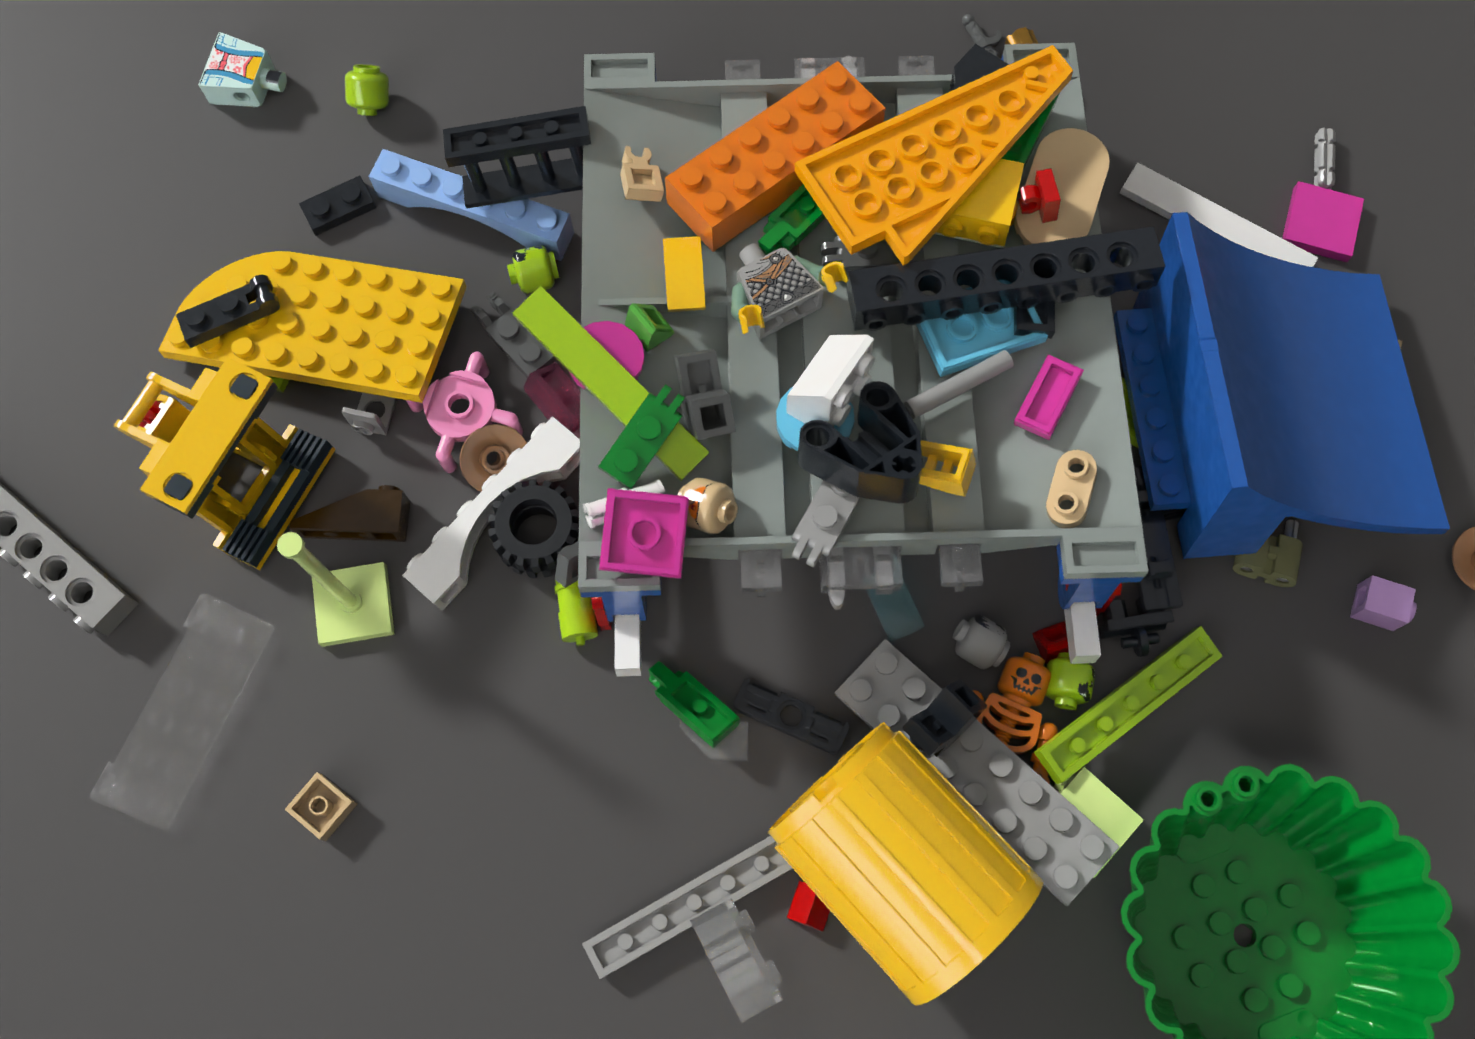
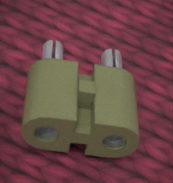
[1232,520,1303,588]

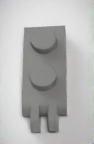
[792,480,861,567]

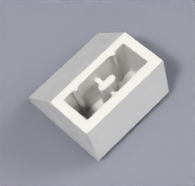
[786,335,875,427]

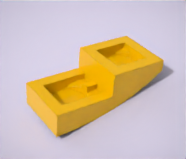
[663,236,706,312]

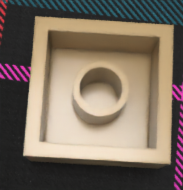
[285,772,358,841]

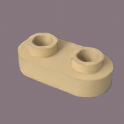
[1046,450,1097,528]

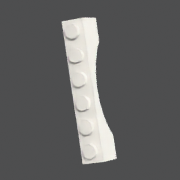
[402,416,580,611]

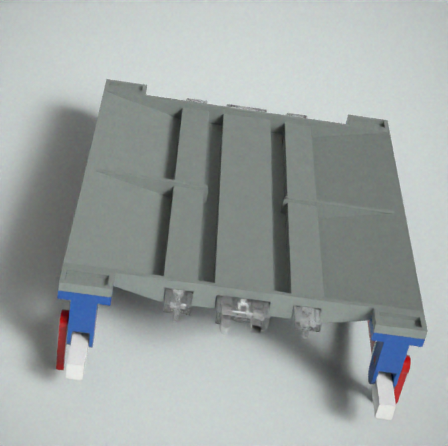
[578,43,1148,677]

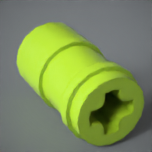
[554,580,598,646]

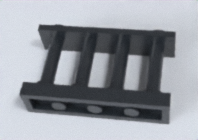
[443,106,591,209]

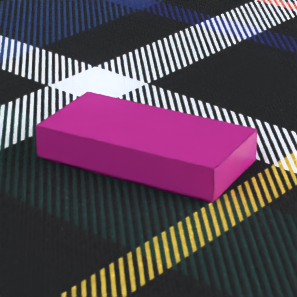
[1014,354,1084,440]

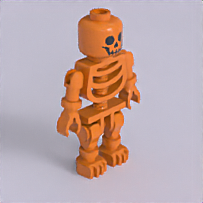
[972,652,1058,784]

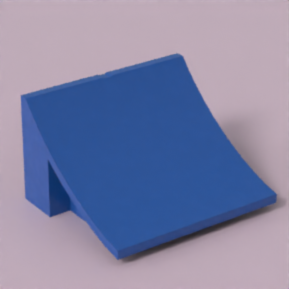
[1113,212,1450,559]

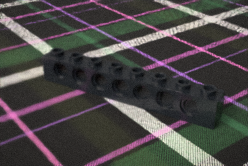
[846,226,1166,331]

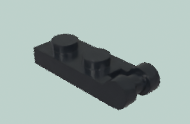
[176,275,280,348]

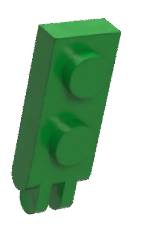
[598,384,685,490]

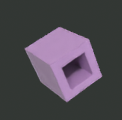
[1350,575,1417,631]

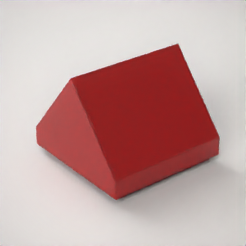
[1032,621,1069,664]
[787,881,830,932]

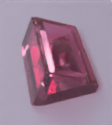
[524,363,580,433]

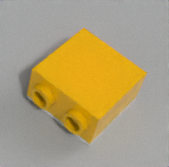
[935,159,1024,248]

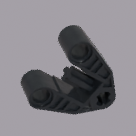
[798,381,923,504]

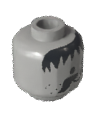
[952,615,1010,670]

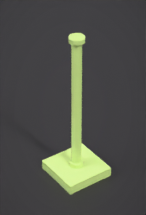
[277,532,395,647]

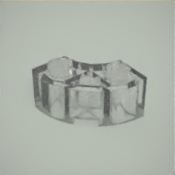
[690,898,783,1023]

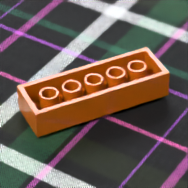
[665,61,886,252]

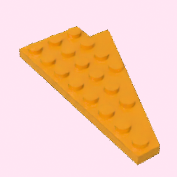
[795,45,1073,266]

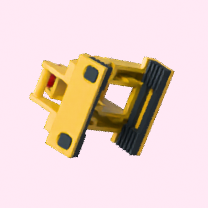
[114,357,336,570]

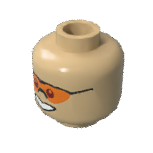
[678,478,738,534]

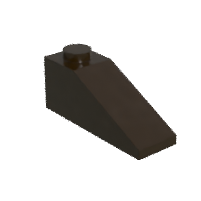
[289,485,410,542]

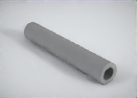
[904,350,1014,419]

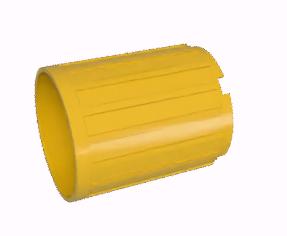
[768,722,1043,1005]

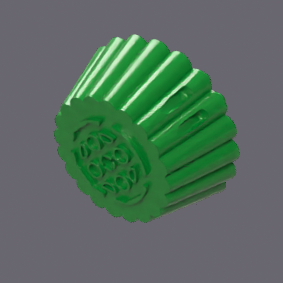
[1121,764,1461,1039]

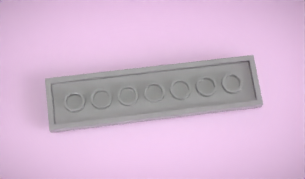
[835,639,1120,907]

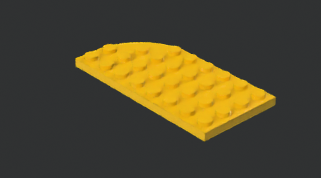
[158,251,467,403]

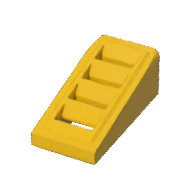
[919,440,976,497]

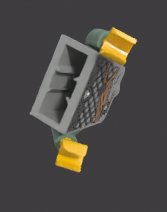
[731,243,849,339]

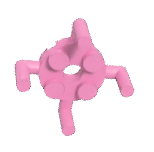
[406,352,523,473]

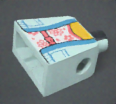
[198,32,287,107]

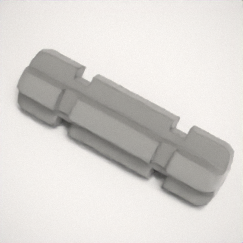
[1314,127,1336,190]

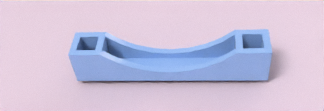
[369,149,574,261]

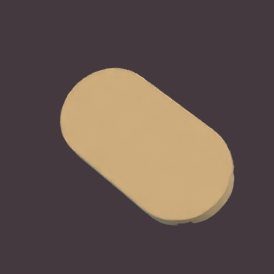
[1014,128,1110,245]

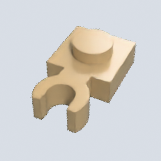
[620,146,664,202]

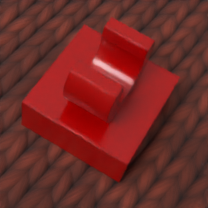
[1018,168,1061,223]

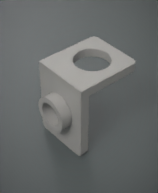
[342,392,397,436]

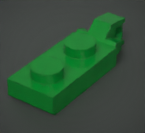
[758,184,826,255]
[648,661,740,748]

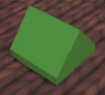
[624,303,674,352]

